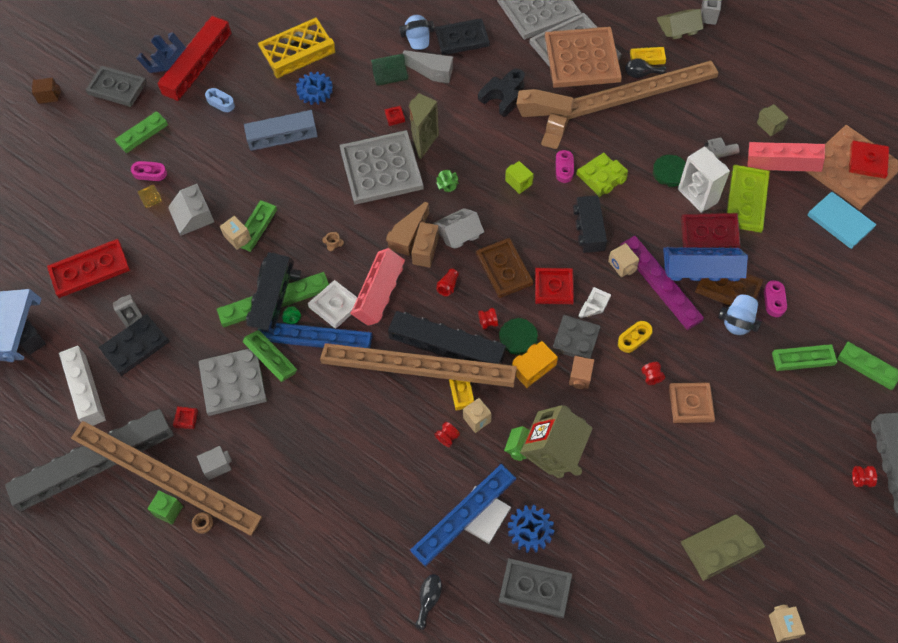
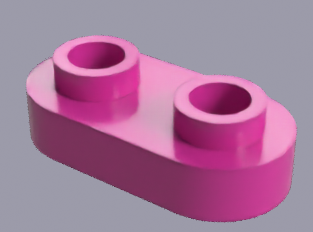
[555,150,574,183]
[131,161,167,181]
[764,280,787,317]

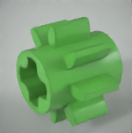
[436,170,459,192]

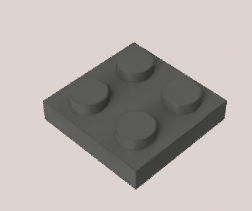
[552,315,600,359]

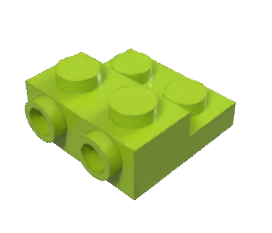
[576,153,628,197]

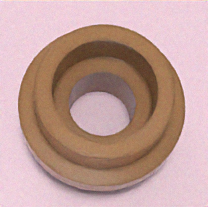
[192,512,213,534]

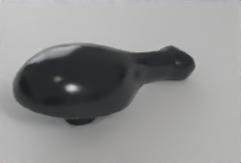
[625,59,666,78]
[415,574,442,630]

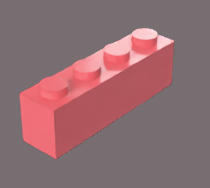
[748,142,825,172]
[350,248,405,326]

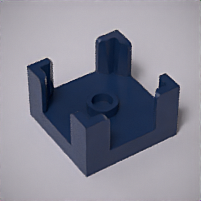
[136,32,186,73]

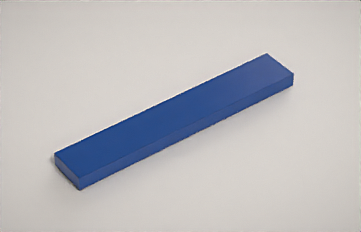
[261,323,373,349]
[410,464,516,567]

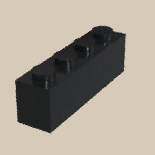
[246,252,294,334]

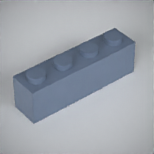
[244,110,318,151]

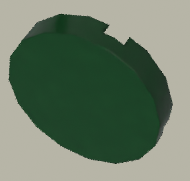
[653,155,686,187]
[499,318,538,355]

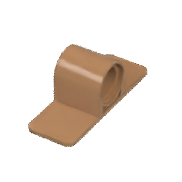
[541,113,569,149]

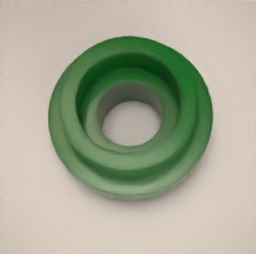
[282,307,301,324]

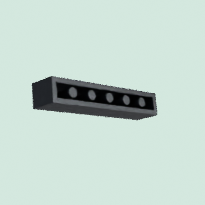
[388,311,506,364]

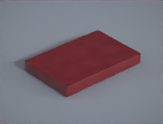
[681,213,741,248]

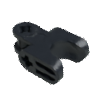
[478,69,525,117]

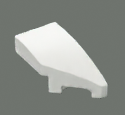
[579,287,611,318]

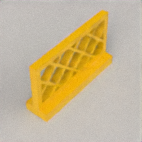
[258,17,335,78]

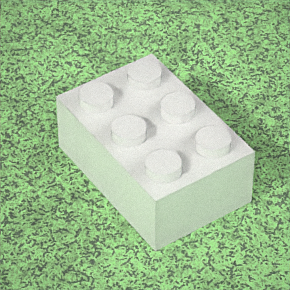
[678,146,730,213]

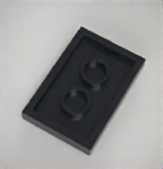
[435,18,490,55]
[98,314,169,377]

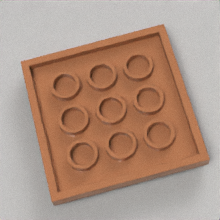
[545,27,622,88]
[806,125,898,210]

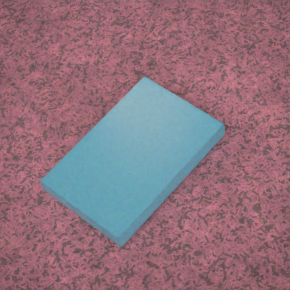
[807,192,876,249]

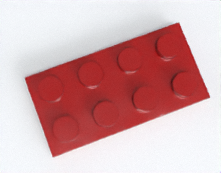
[47,239,130,298]

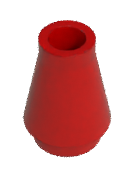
[436,269,459,296]

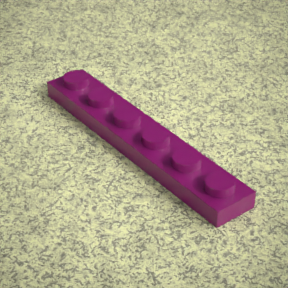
[620,236,704,330]

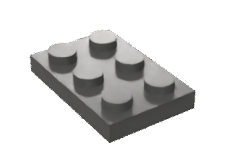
[85,66,147,107]
[499,558,572,619]

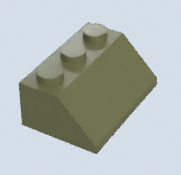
[409,93,439,159]
[681,515,765,581]

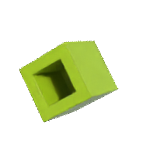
[505,161,533,194]

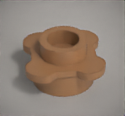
[322,232,344,251]

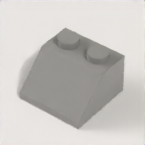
[168,184,214,236]
[433,208,484,248]

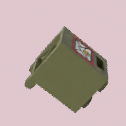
[520,405,593,478]

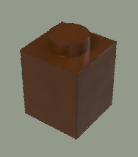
[32,77,61,104]

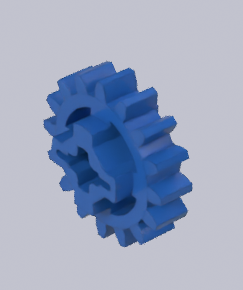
[296,72,333,105]
[508,505,554,553]

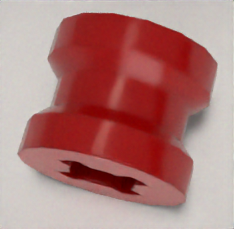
[478,308,498,330]
[641,362,665,385]
[434,422,460,447]
[852,466,877,487]

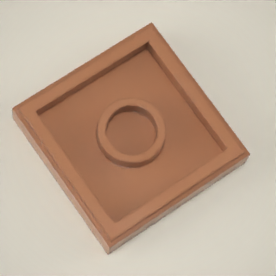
[669,383,715,423]

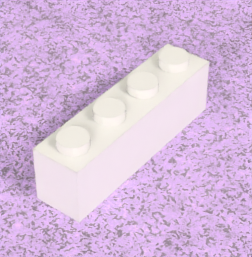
[59,346,106,426]

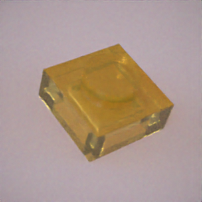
[138,184,162,208]

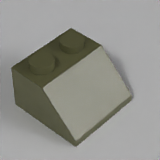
[657,9,703,39]

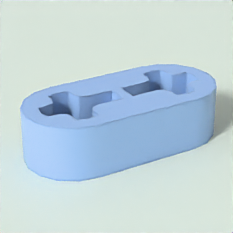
[205,88,235,112]

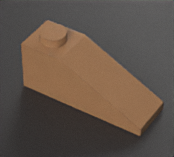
[517,89,574,117]
[386,202,429,256]

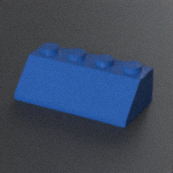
[663,247,748,281]

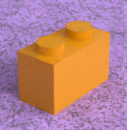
[512,341,558,388]

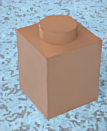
[569,356,594,389]

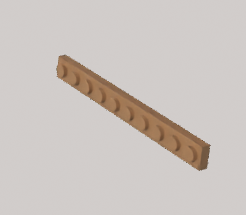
[559,61,719,119]
[320,343,517,387]
[71,421,262,537]

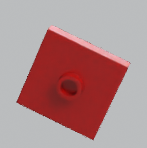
[849,140,889,179]
[535,268,574,304]

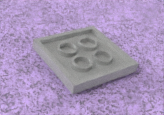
[199,349,267,416]

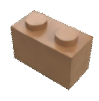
[411,222,439,268]

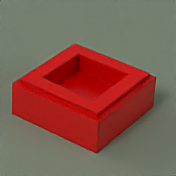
[384,106,405,126]
[173,407,198,429]

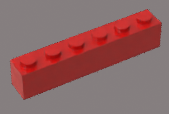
[157,16,232,101]

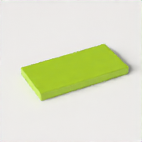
[727,165,770,233]

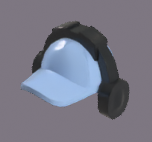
[399,15,434,50]
[718,295,762,335]

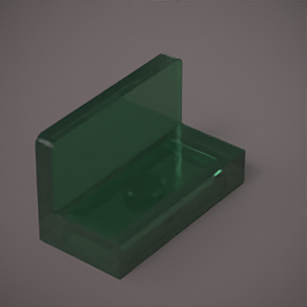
[371,54,408,86]

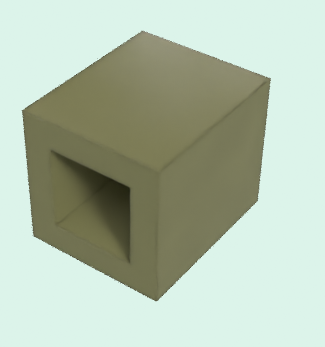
[757,104,789,136]

